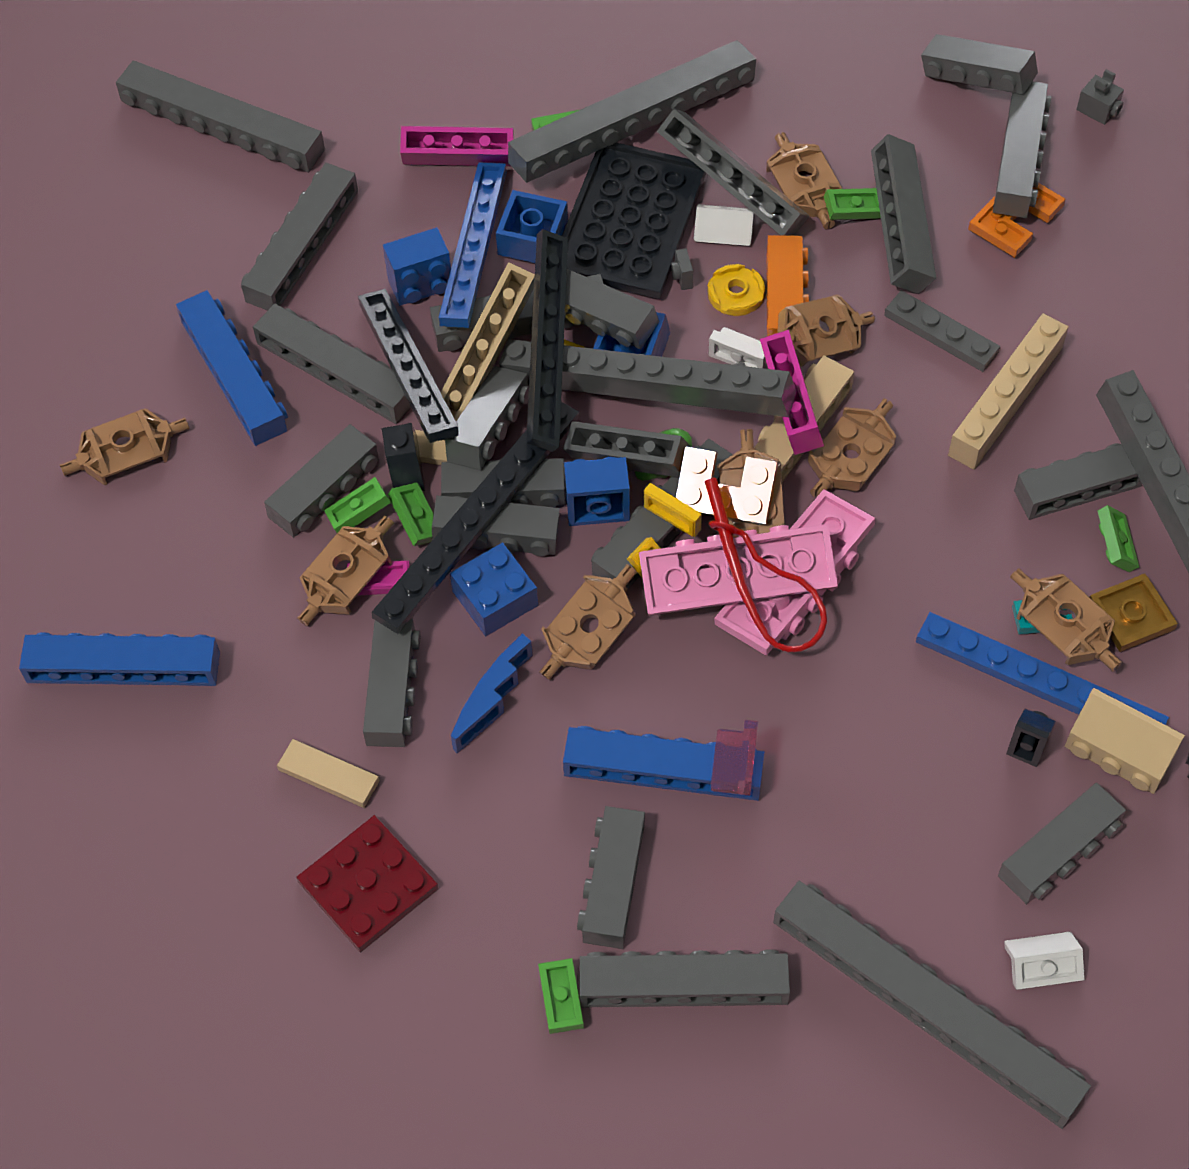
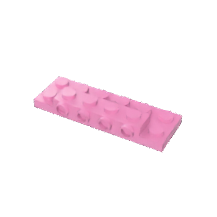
[714,489,875,656]
[639,524,838,616]

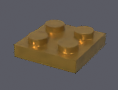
[1089,573,1178,652]

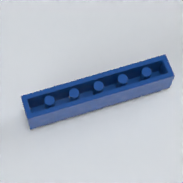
[176,290,288,446]
[19,632,220,686]
[563,726,765,801]

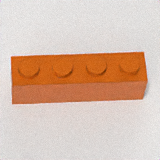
[766,235,809,336]

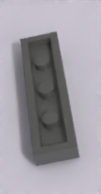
[884,290,1000,372]

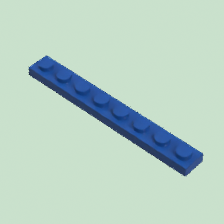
[439,162,507,328]
[916,612,1169,725]

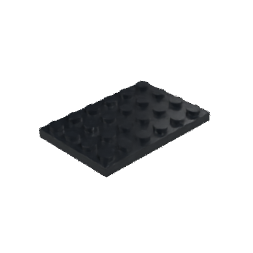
[562,142,706,299]

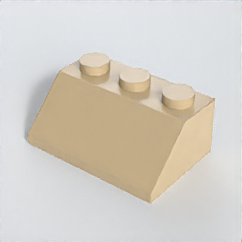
[1065,688,1185,794]

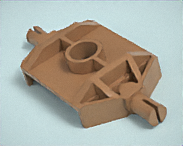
[766,132,842,230]
[778,295,875,366]
[808,398,896,498]
[59,408,189,485]
[717,429,785,538]
[297,515,394,626]
[539,564,637,680]
[1010,568,1122,672]

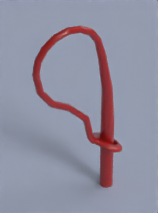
[704,478,827,652]

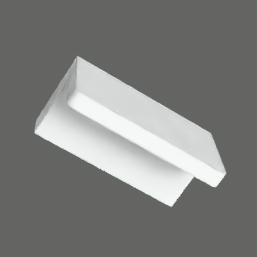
[694,204,754,246]
[708,327,767,369]
[1004,932,1084,990]

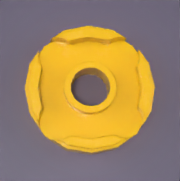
[707,264,765,316]

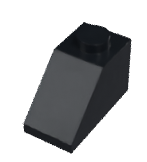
[381,423,425,491]
[1006,709,1056,767]

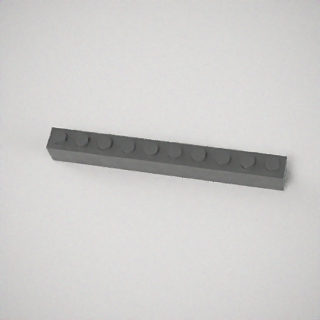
[508,40,756,183]
[499,339,797,417]
[773,880,1091,1129]

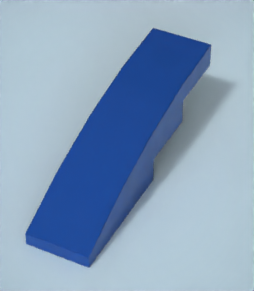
[451,633,533,754]

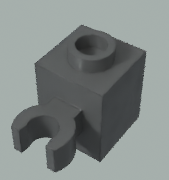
[1076,69,1124,125]

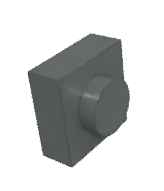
[671,248,693,290]

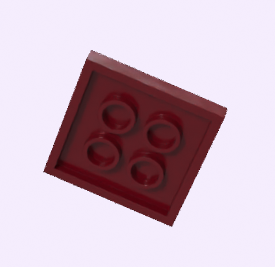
[296,815,439,953]

